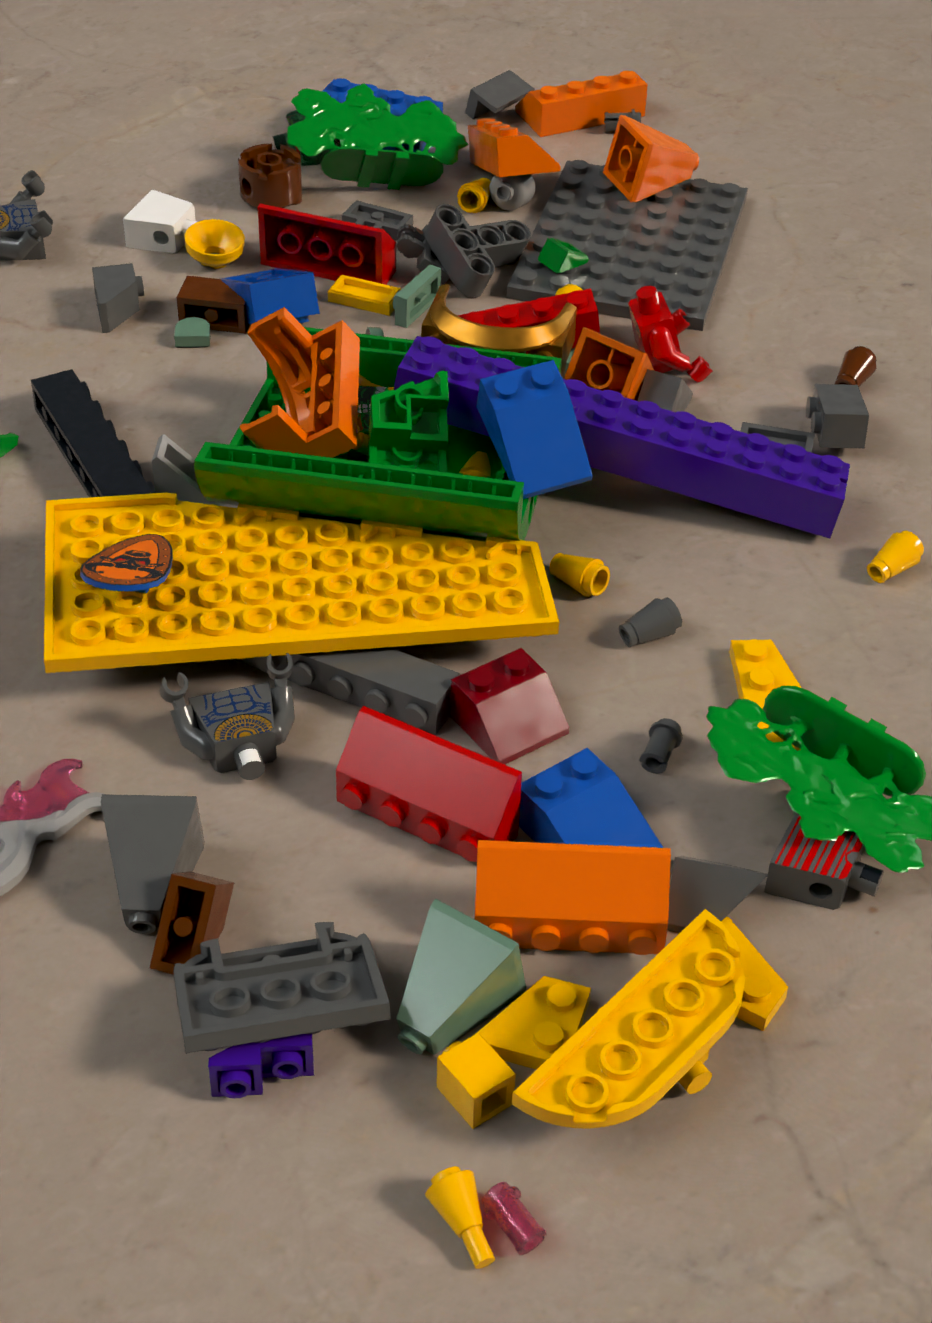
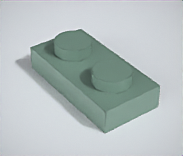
[393,264,441,328]

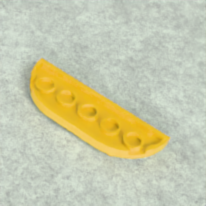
[512,909,745,1129]

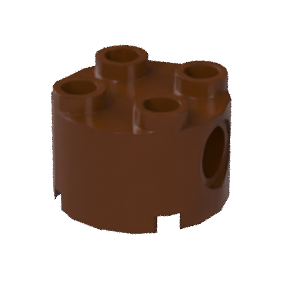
[238,144,302,211]

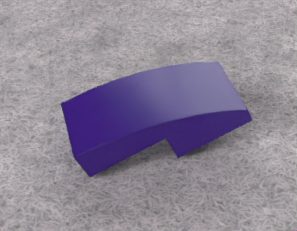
[208,1034,314,1098]

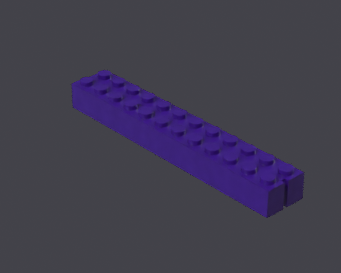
[393,336,850,539]

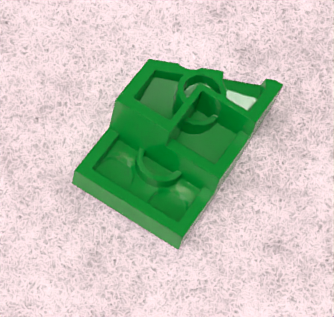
[368,371,449,472]

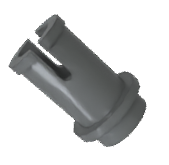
[604,109,641,132]
[639,718,683,774]

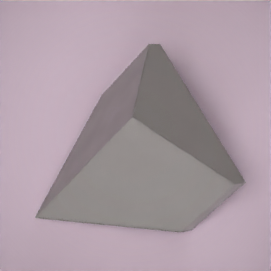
[152,434,214,504]

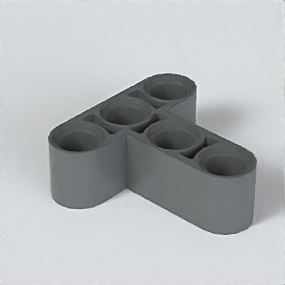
[424,204,531,298]

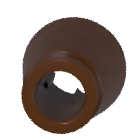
[835,346,877,387]

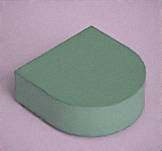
[174,317,211,347]

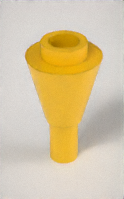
[425,1166,495,1269]

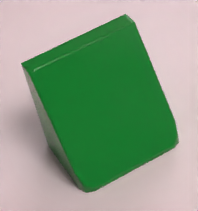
[538,237,589,273]

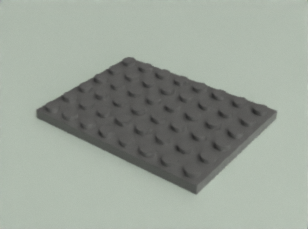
[507,160,748,331]

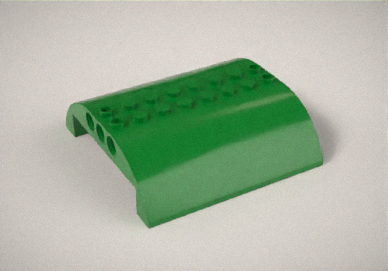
[194,327,562,541]

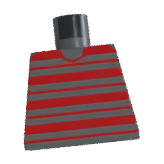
[764,813,884,910]

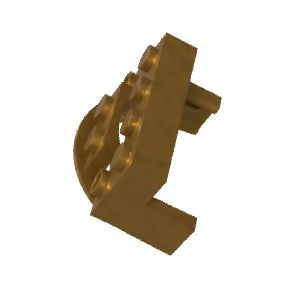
[421,284,577,379]

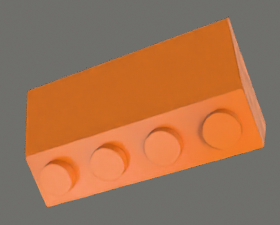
[515,71,648,137]
[468,118,561,177]
[475,840,671,955]

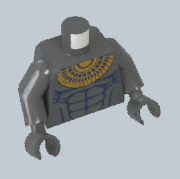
[0,170,53,261]
[159,653,295,780]

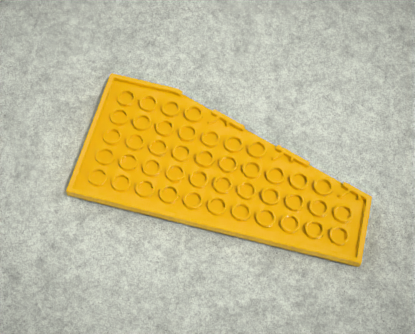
[44,492,559,673]

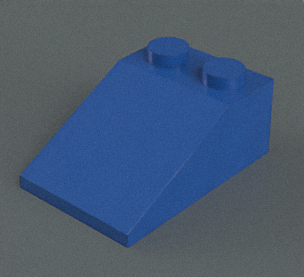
[221,268,320,325]
[476,360,593,499]
[519,748,663,848]

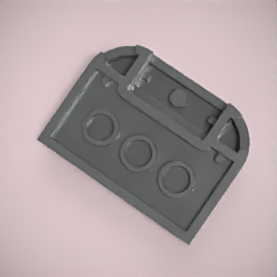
[174,922,391,1053]

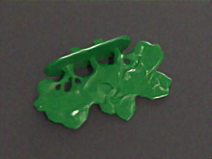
[287,83,468,190]
[706,686,932,873]

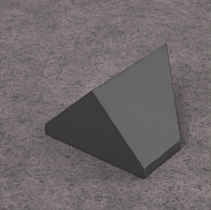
[667,856,769,932]

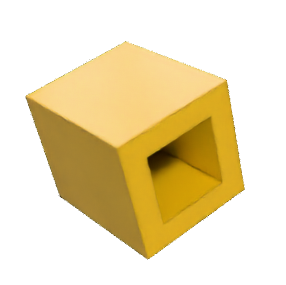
[436,1032,516,1129]

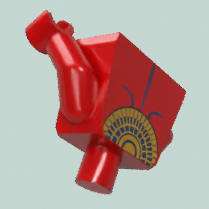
[628,286,713,382]

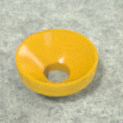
[185,219,245,269]

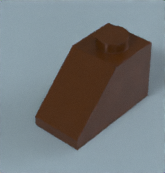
[177,276,247,334]
[149,871,234,975]

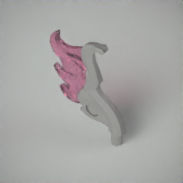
[0,758,104,896]

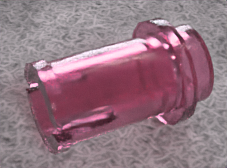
[481,1182,547,1255]

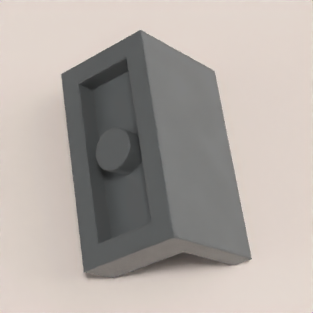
[465,70,535,119]

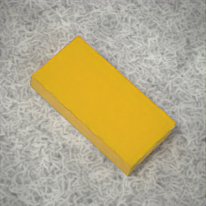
[328,275,401,316]

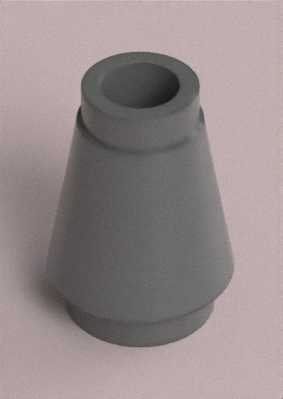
[619,597,682,647]

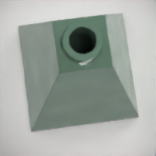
[396,899,527,1055]

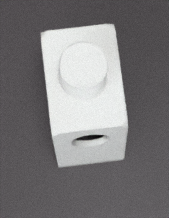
[123,190,198,253]

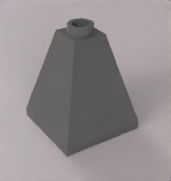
[101,794,205,934]

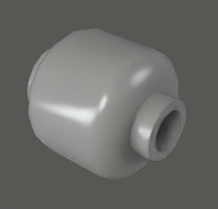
[489,174,535,210]

